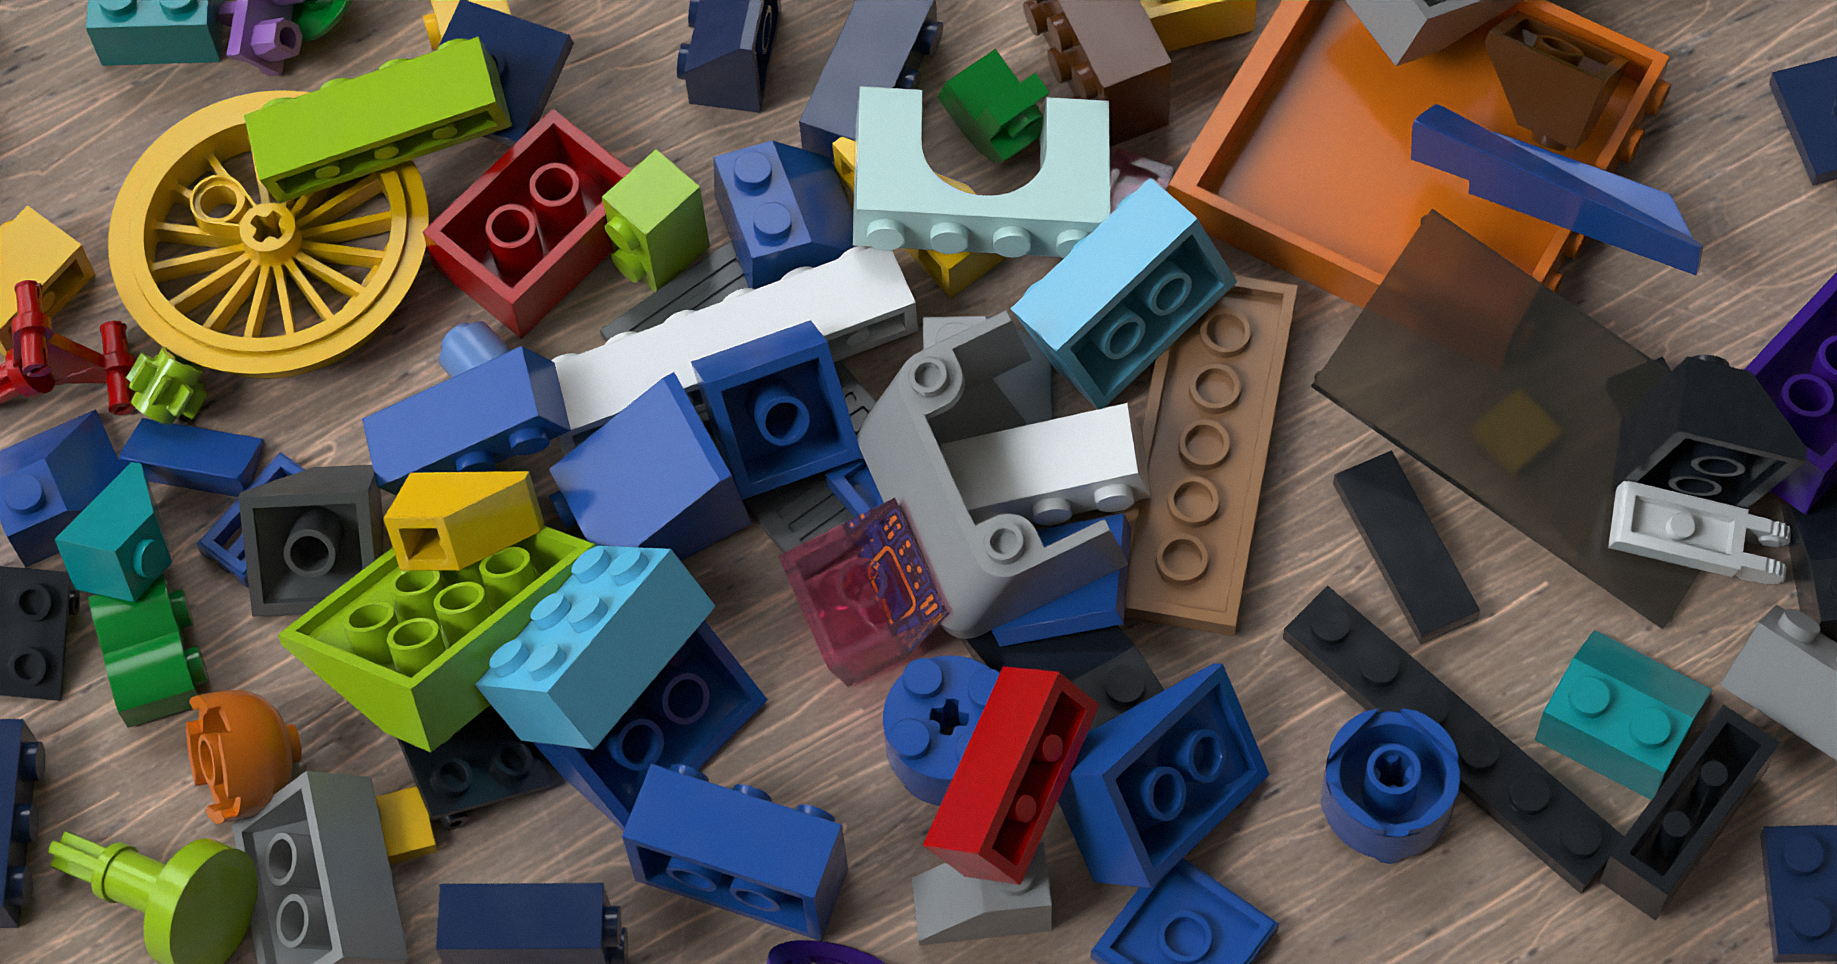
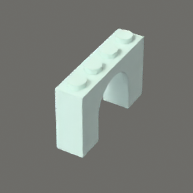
[853,86,1110,259]

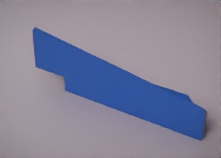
[1411,104,1703,275]

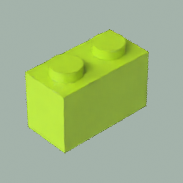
[602,149,710,292]

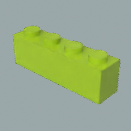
[244,36,512,204]

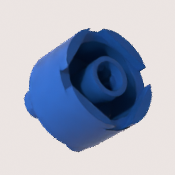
[883,655,1000,806]
[1321,708,1460,864]

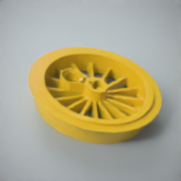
[108,90,429,378]

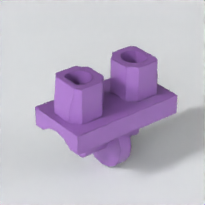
[217,0,304,76]

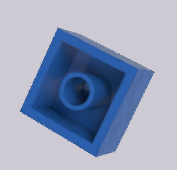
[691,320,862,500]

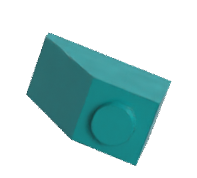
[55,462,172,602]

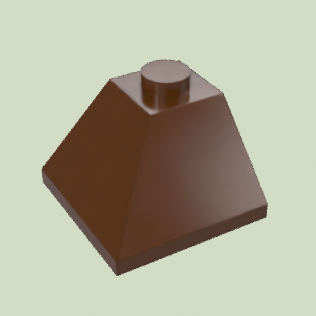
[1484,11,1630,151]

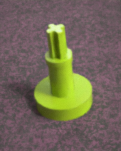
[48,831,258,964]

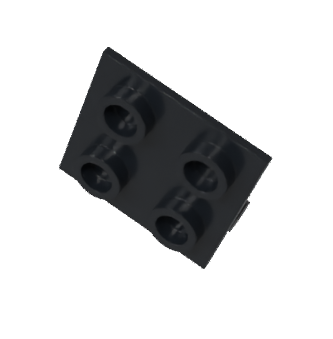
[0,566,81,701]
[397,705,553,831]

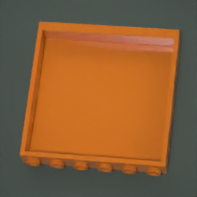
[1168,0,1672,374]

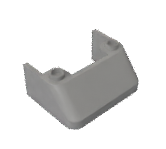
[858,310,1128,639]

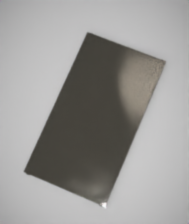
[1310,208,1701,629]

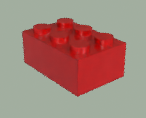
[422,108,632,339]

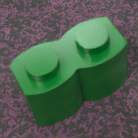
[88,574,210,728]

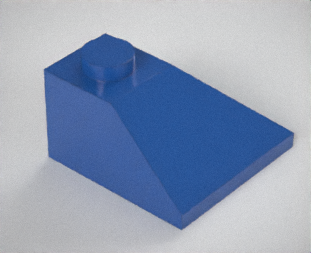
[0,409,123,568]

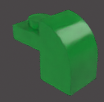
[937,49,1050,163]

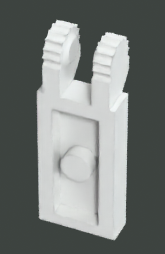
[1608,481,1791,585]

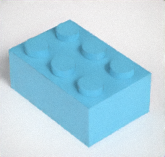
[1011,178,1237,409]
[475,546,716,749]

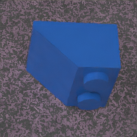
[713,140,856,289]

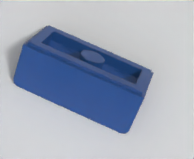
[119,418,264,497]

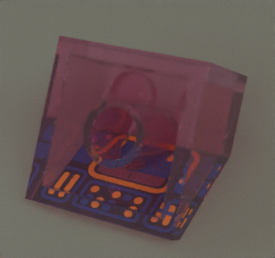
[778,498,949,687]

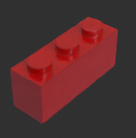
[922,666,1100,885]

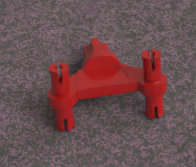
[0,280,136,415]

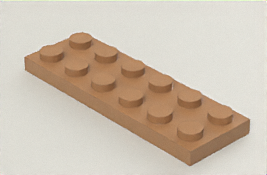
[1124,275,1298,636]

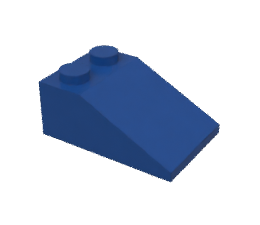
[1058,663,1270,888]

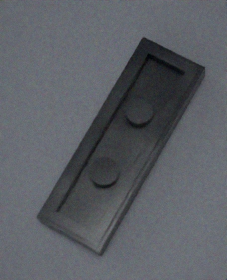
[1333,450,1480,644]

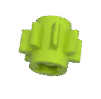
[126,347,208,425]

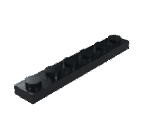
[1283,585,1624,894]

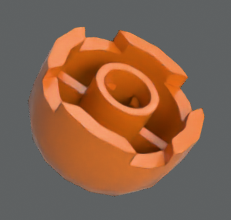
[186,690,302,825]

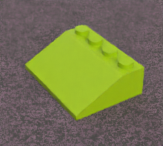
[278,526,595,752]

